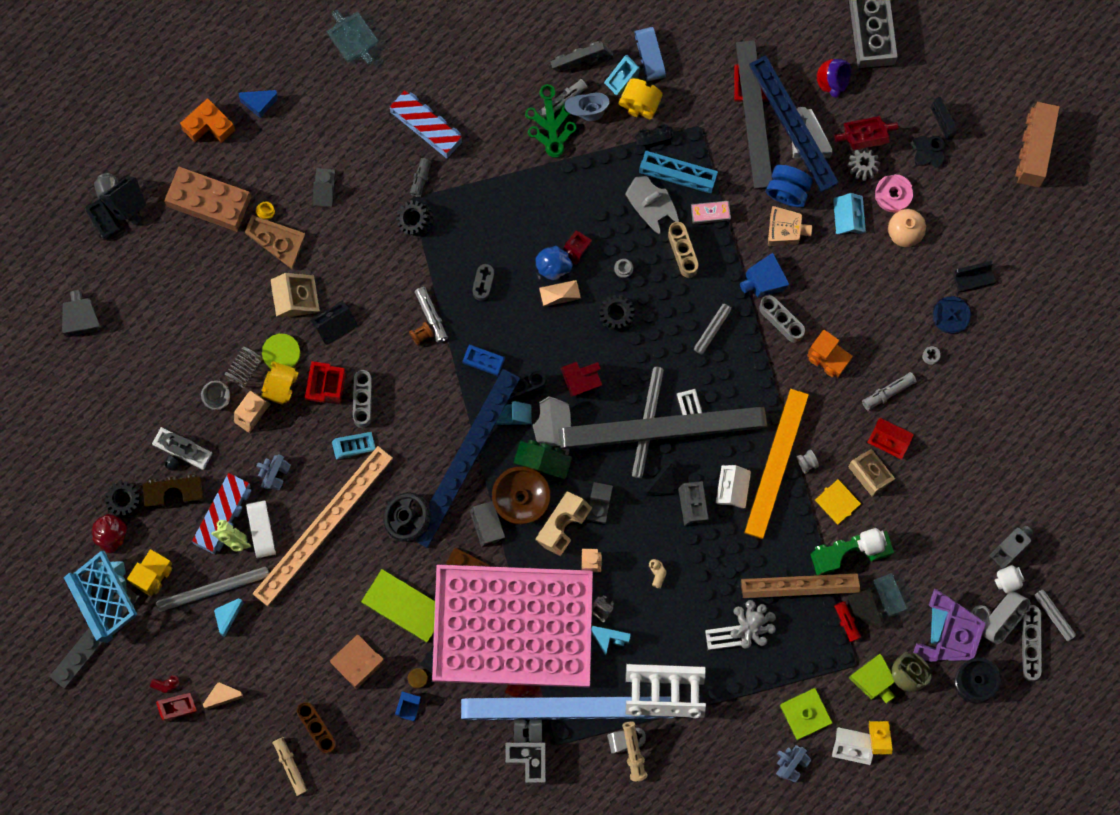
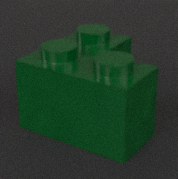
[514,440,572,479]

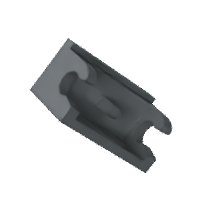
[678,482,708,526]
[470,501,505,547]

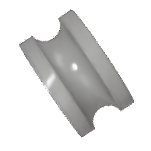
[922,346,940,365]

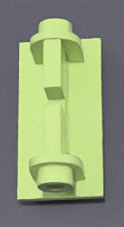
[211,520,251,552]

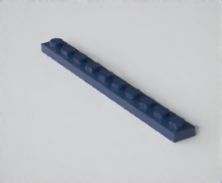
[414,369,521,548]

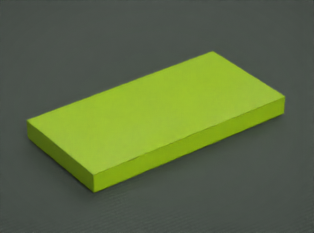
[361,569,435,643]

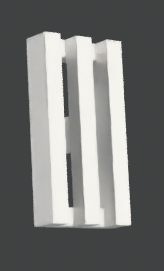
[677,389,702,415]
[705,625,745,650]

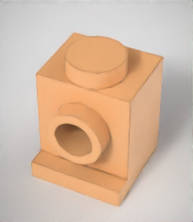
[582,549,602,572]

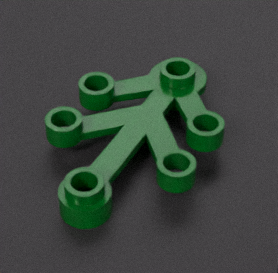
[525,84,576,158]

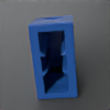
[740,253,789,297]

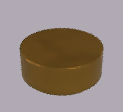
[408,668,428,689]

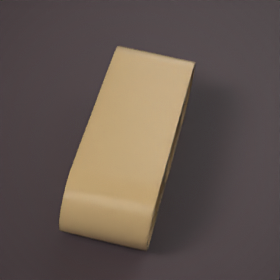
[668,222,698,278]

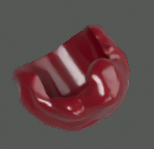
[92,514,127,553]

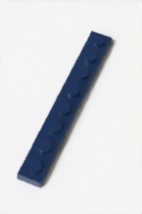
[749,55,838,193]

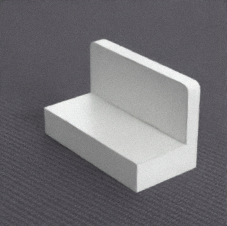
[716,465,751,508]
[832,727,873,765]

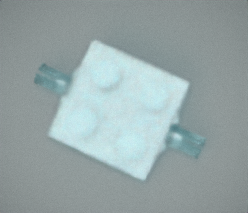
[326,10,379,64]

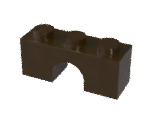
[142,474,205,510]

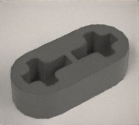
[473,264,494,301]
[162,433,198,459]

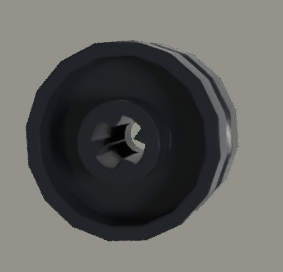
[954,658,1001,704]

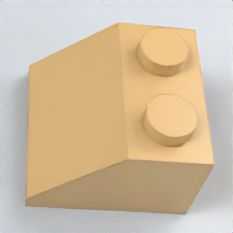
[271,273,320,317]

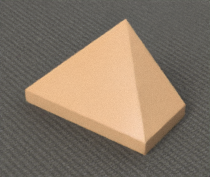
[539,280,581,307]
[203,683,243,710]

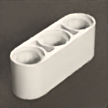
[246,500,276,558]

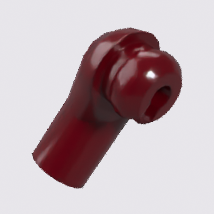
[150,675,179,693]

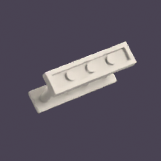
[625,664,706,718]

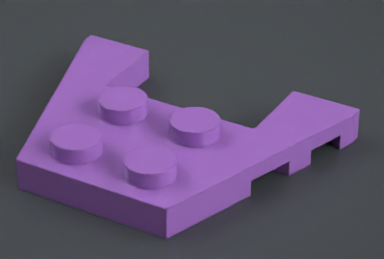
[913,588,985,661]

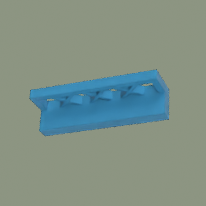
[639,151,718,193]

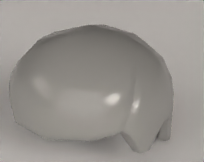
[201,381,230,410]

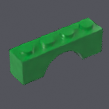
[810,530,894,576]

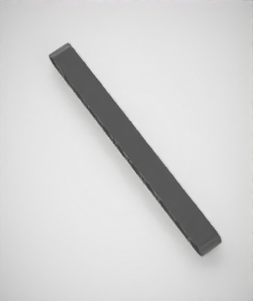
[558,407,767,449]

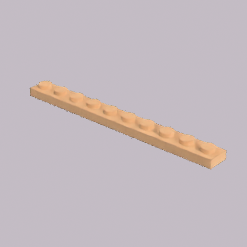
[253,446,393,607]

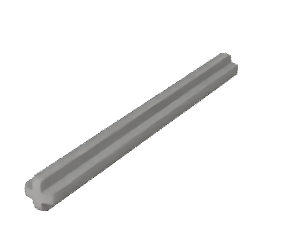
[632,367,664,478]
[156,567,269,612]

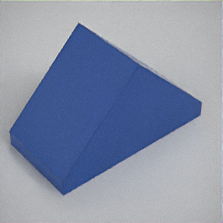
[239,90,278,118]

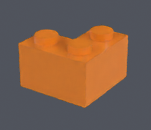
[180,98,235,143]
[807,330,853,378]

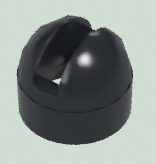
[165,454,182,471]

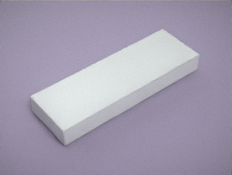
[152,427,213,470]

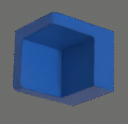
[395,692,421,721]

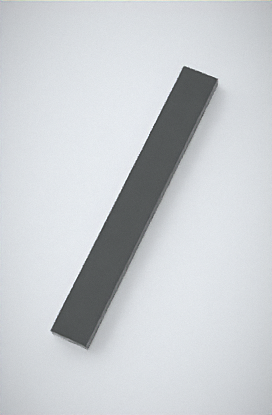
[736,40,772,189]

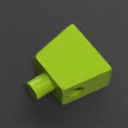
[849,654,895,703]

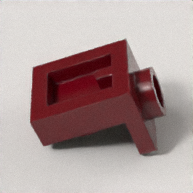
[563,230,592,265]

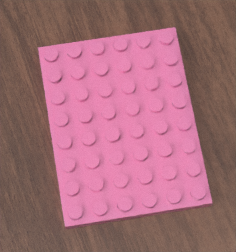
[432,565,593,687]

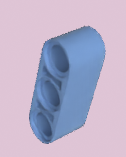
[634,27,666,82]

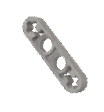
[1022,605,1042,681]

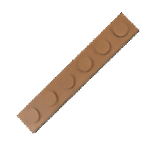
[741,574,860,598]

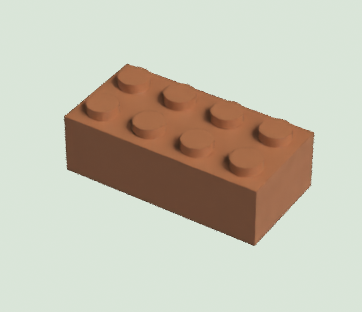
[1015,102,1060,188]
[164,166,251,232]

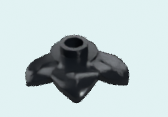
[910,136,945,168]

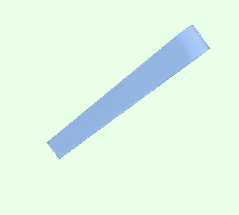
[461,697,675,720]

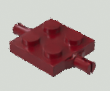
[834,116,899,150]

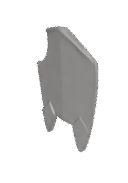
[625,176,679,234]
[533,396,571,455]

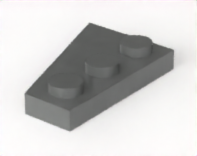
[550,41,614,72]

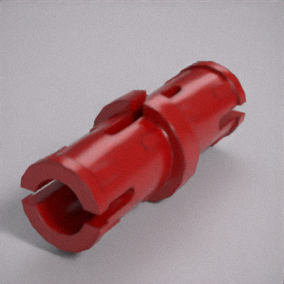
[834,601,861,642]

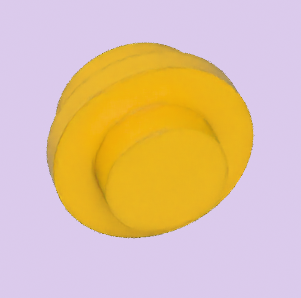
[256,202,275,220]

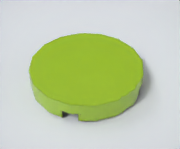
[262,334,300,369]

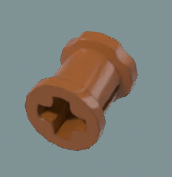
[409,322,434,346]

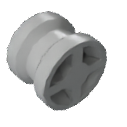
[797,450,819,473]

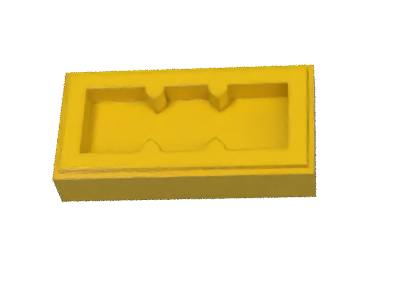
[869,721,892,754]

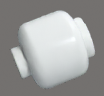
[857,528,887,556]
[995,565,1025,594]

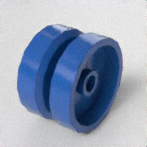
[765,165,814,207]

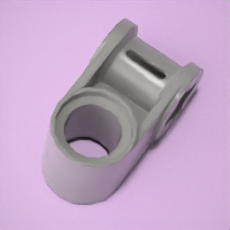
[607,728,646,754]

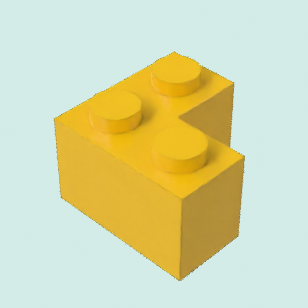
[127,549,172,597]

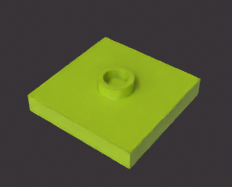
[780,688,832,740]

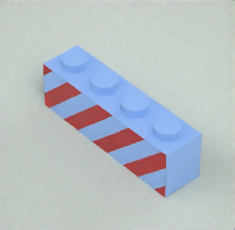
[390,90,462,158]
[192,473,251,554]

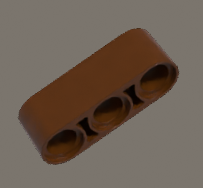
[297,702,336,755]

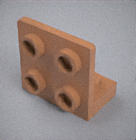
[330,635,385,690]

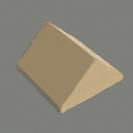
[848,449,895,496]

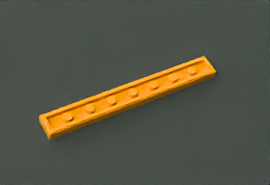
[744,389,809,539]

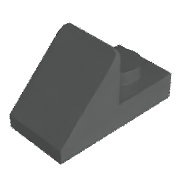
[313,168,335,207]
[586,482,613,524]

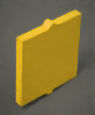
[815,479,861,525]

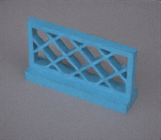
[64,551,137,643]

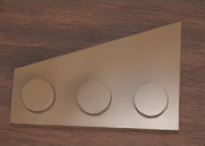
[245,215,306,269]

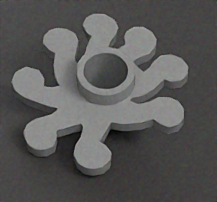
[730,600,776,649]

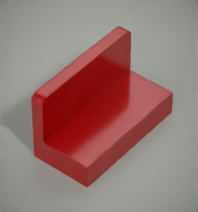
[867,418,914,460]

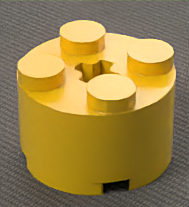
[618,79,663,119]
[260,361,298,405]

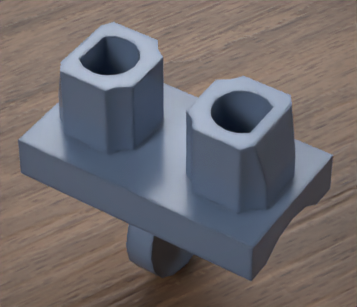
[256,454,291,490]
[776,745,811,782]

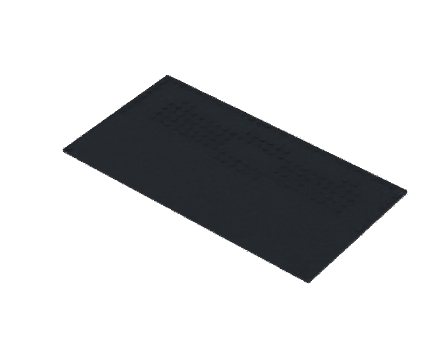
[411,126,856,745]

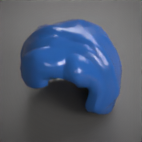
[535,246,572,280]

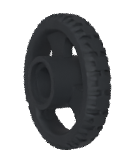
[383,492,431,542]

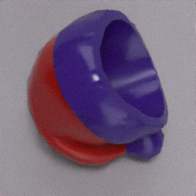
[817,59,851,98]

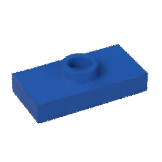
[462,344,505,376]

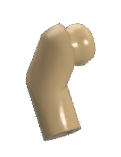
[649,559,666,589]

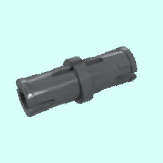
[409,158,432,197]

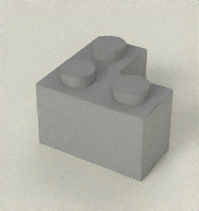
[506,743,545,785]

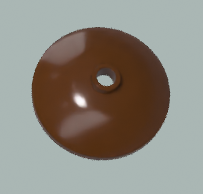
[492,466,550,524]

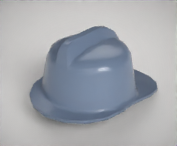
[565,93,609,121]

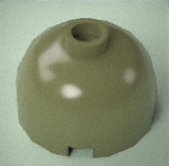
[891,652,931,692]

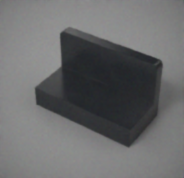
[953,261,995,293]
[310,301,358,345]

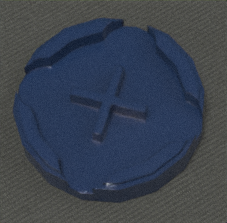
[933,296,971,334]

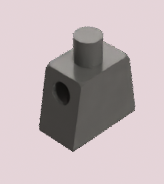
[62,290,101,337]
[989,526,1033,569]

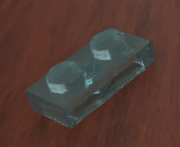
[873,573,907,617]

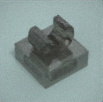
[592,596,614,623]

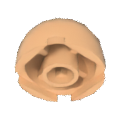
[888,209,926,247]

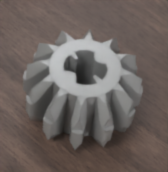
[848,148,880,181]

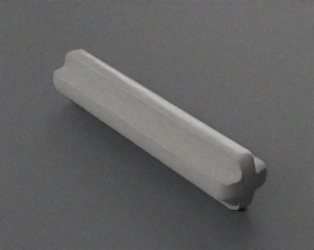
[694,304,731,354]
[1035,590,1076,641]

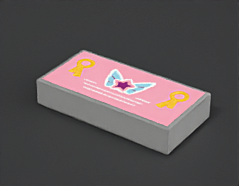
[691,201,731,224]

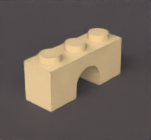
[535,491,592,556]

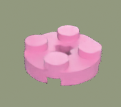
[875,174,913,213]

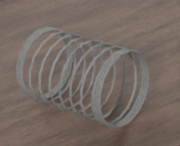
[224,347,262,388]

